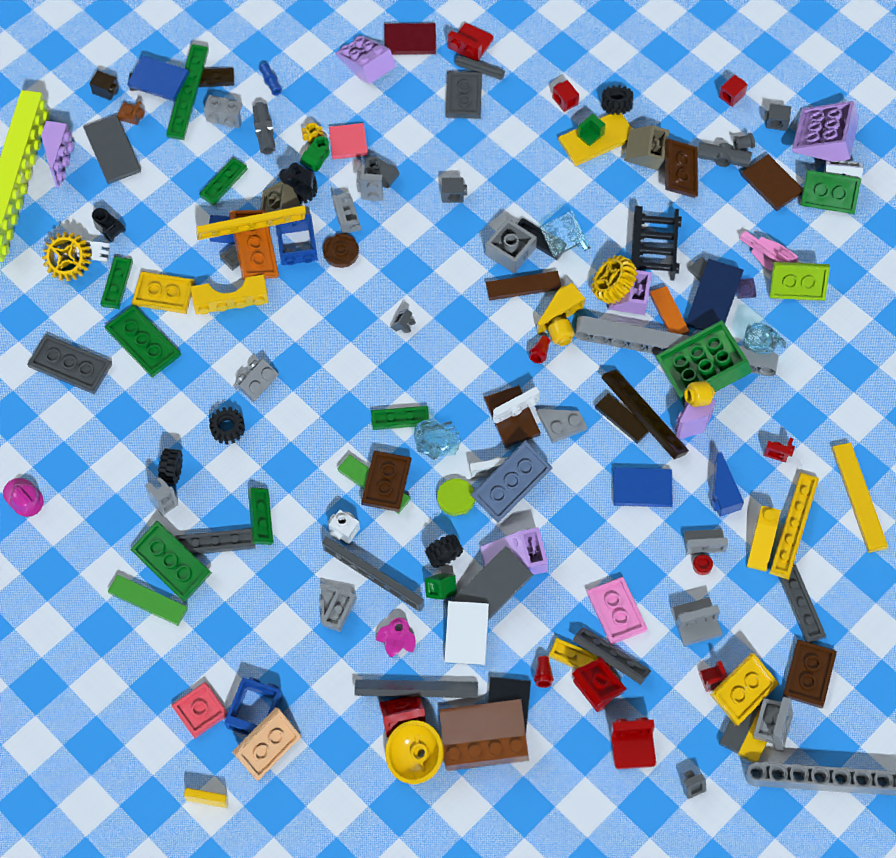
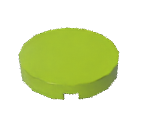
[437,479,475,516]

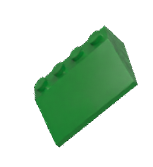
[655,320,752,408]

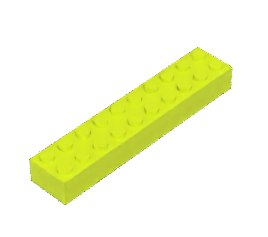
[0,90,50,262]

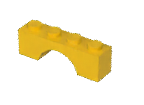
[190,274,269,315]

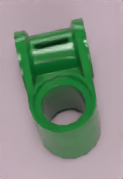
[300,136,330,172]

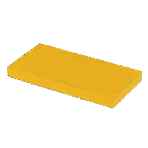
[558,113,632,167]

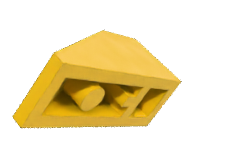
[537,283,585,335]
[747,505,781,572]

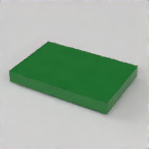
[800,170,861,215]

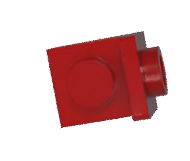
[764,438,795,463]

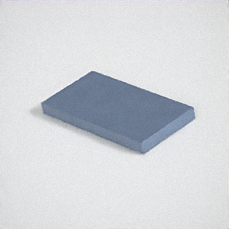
[471,440,553,523]

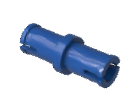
[259,63,282,96]

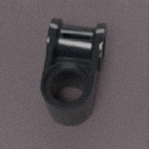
[279,163,314,193]
[92,208,126,243]

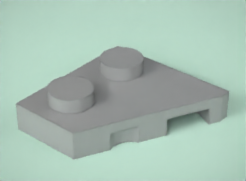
[537,409,587,443]
[320,583,357,632]

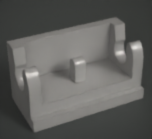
[332,193,361,234]
[145,478,178,516]

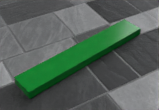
[166,44,209,140]

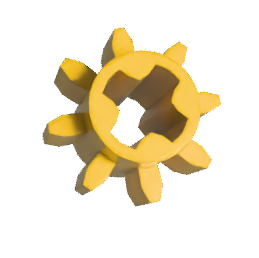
[302,122,324,145]

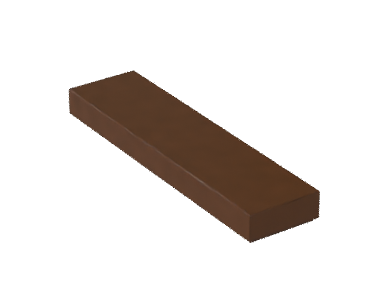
[486,271,561,301]

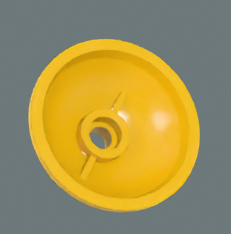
[385,720,444,784]

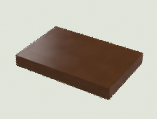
[665,138,698,198]
[741,154,803,211]
[484,385,541,448]
[361,451,412,512]
[782,639,837,709]

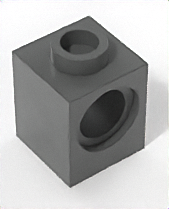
[764,104,791,131]
[442,177,467,203]

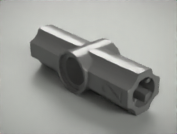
[252,102,275,155]
[698,142,752,168]

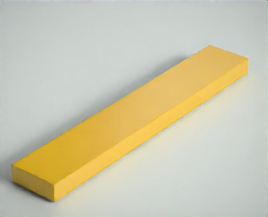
[196,205,306,240]
[832,442,888,553]
[769,472,819,580]

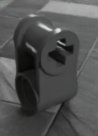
[365,156,400,188]

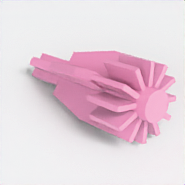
[740,231,799,272]

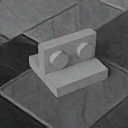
[671,597,723,647]
[753,697,793,752]

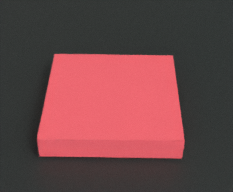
[329,123,368,159]
[171,682,228,739]

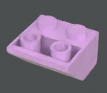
[608,270,652,315]
[674,399,716,440]

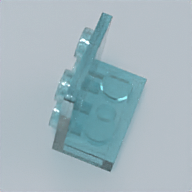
[540,211,591,257]

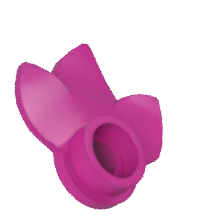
[376,618,416,657]

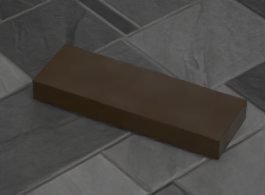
[595,393,649,444]

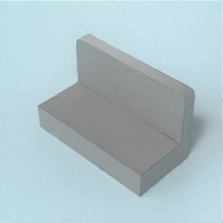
[684,529,728,554]

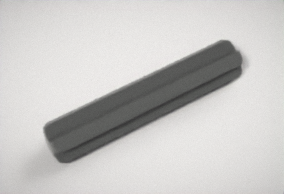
[455,56,505,80]

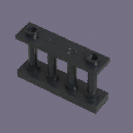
[631,206,682,281]

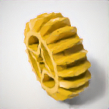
[41,231,92,282]
[591,255,638,304]

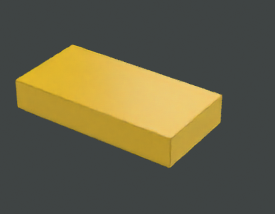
[184,788,229,808]

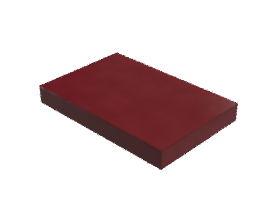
[384,23,436,55]

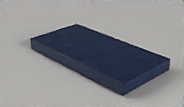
[686,259,744,331]

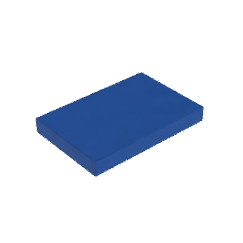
[127,56,189,102]
[613,467,673,507]

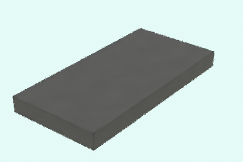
[83,115,141,184]
[27,335,112,395]
[451,546,534,620]

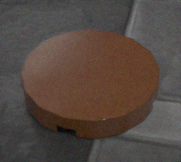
[323,234,359,268]

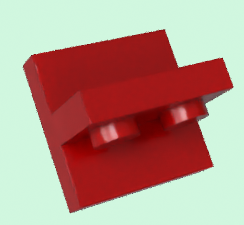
[572,657,626,713]
[379,697,426,738]

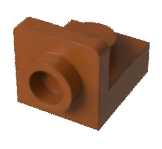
[117,101,145,125]

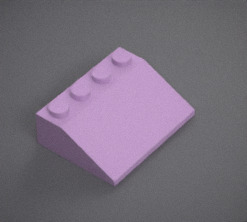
[792,101,859,162]

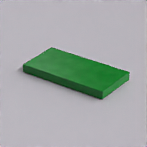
[105,305,181,378]
[130,521,212,602]

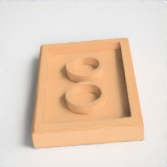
[232,707,302,781]

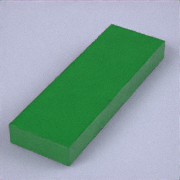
[199,158,248,206]
[100,256,133,309]
[371,406,430,430]
[248,487,273,545]

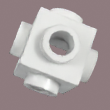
[328,510,360,544]

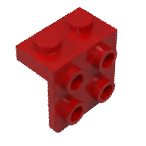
[448,23,494,61]
[610,717,656,769]

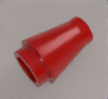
[529,336,551,364]
[534,656,554,688]

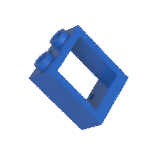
[276,214,318,265]
[224,677,283,735]

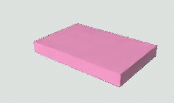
[586,577,648,645]

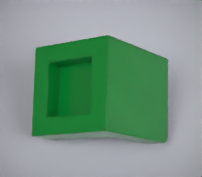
[577,114,606,146]
[425,573,457,600]

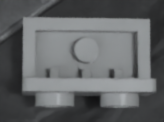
[204,95,243,128]
[357,165,383,201]
[234,359,279,402]

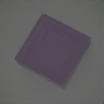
[736,278,757,299]

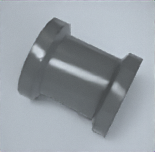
[733,132,755,150]

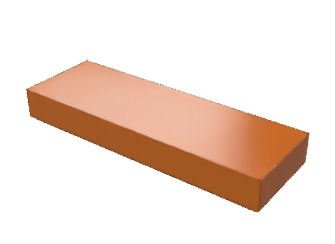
[649,286,689,335]

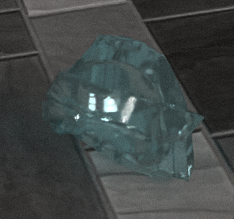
[743,322,787,354]
[414,420,461,461]

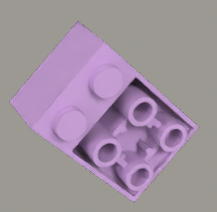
[335,35,396,84]
[41,121,75,188]
[480,527,548,575]

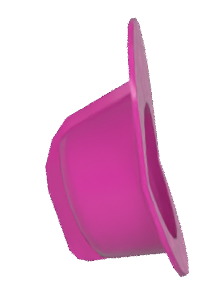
[3,478,44,517]

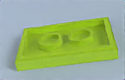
[769,262,830,301]

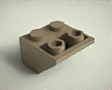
[624,125,669,170]

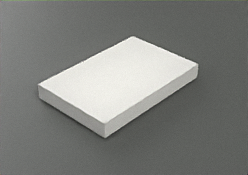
[444,601,489,665]

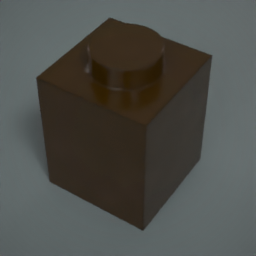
[89,70,119,101]

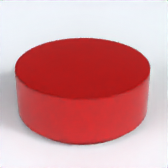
[693,554,713,575]

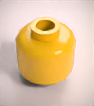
[547,317,575,346]
[684,381,715,407]

